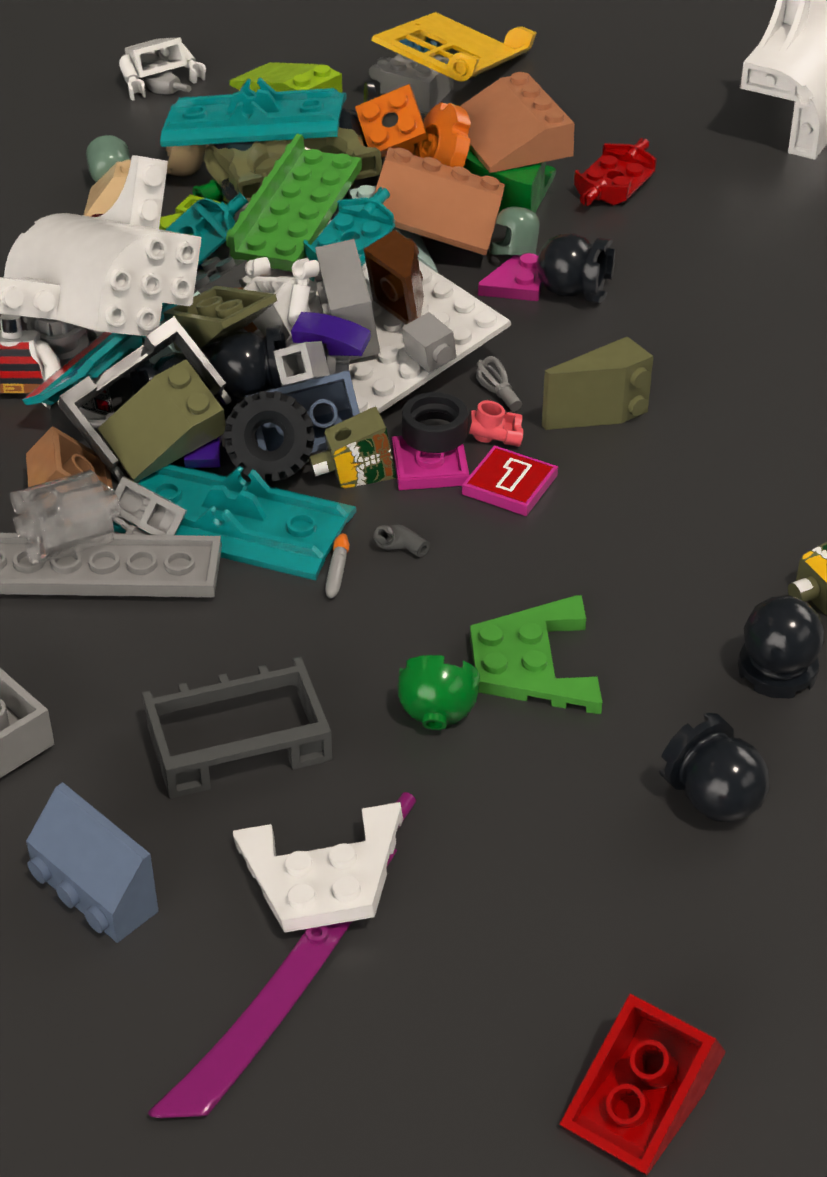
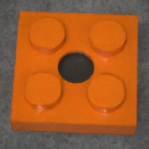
[355,84,428,158]

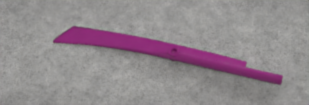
[148,792,416,1118]

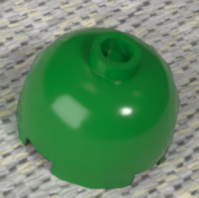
[397,655,480,730]

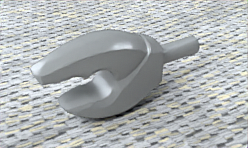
[145,71,191,94]

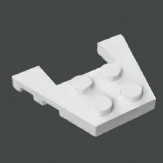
[233,802,403,933]

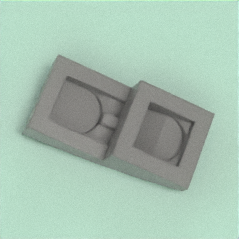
[106,477,187,535]

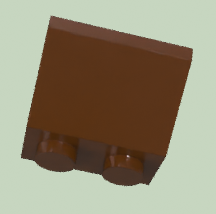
[364,230,424,324]

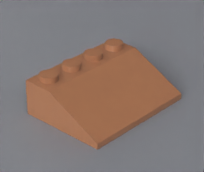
[460,72,575,173]
[374,147,505,256]

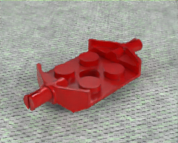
[574,138,657,206]

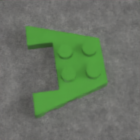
[470,595,603,714]

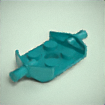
[303,187,395,282]
[165,192,249,266]

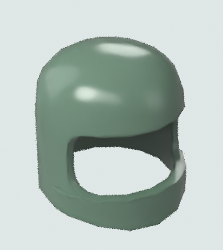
[86,135,130,182]
[490,207,540,255]

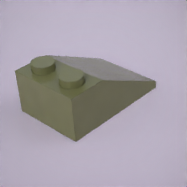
[163,285,277,353]
[542,336,654,430]
[98,359,226,482]

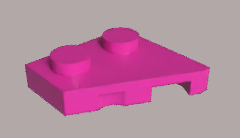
[478,253,542,301]

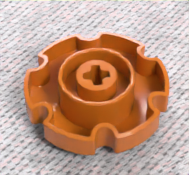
[412,102,471,167]

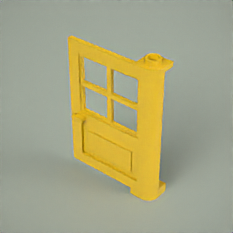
[371,12,537,82]

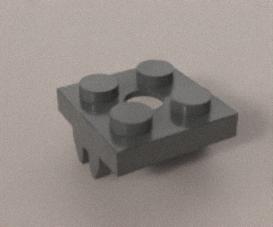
[194,257,248,294]

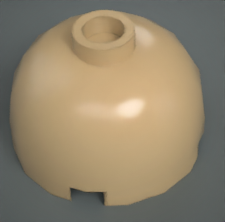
[166,144,209,176]

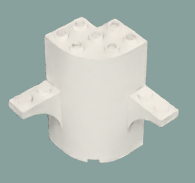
[740,0,827,160]
[0,155,202,336]

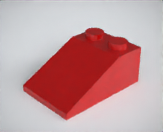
[559,993,726,1175]

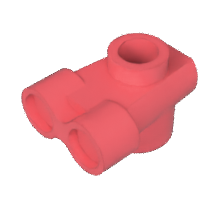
[468,400,523,447]

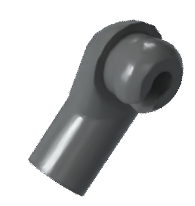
[374,525,430,558]

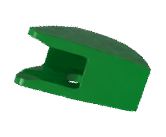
[463,148,556,216]

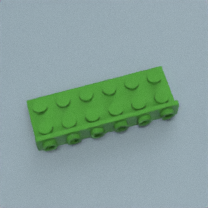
[226,134,362,272]

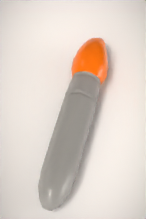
[325,533,350,598]

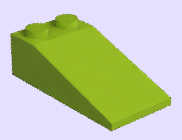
[229,62,343,93]

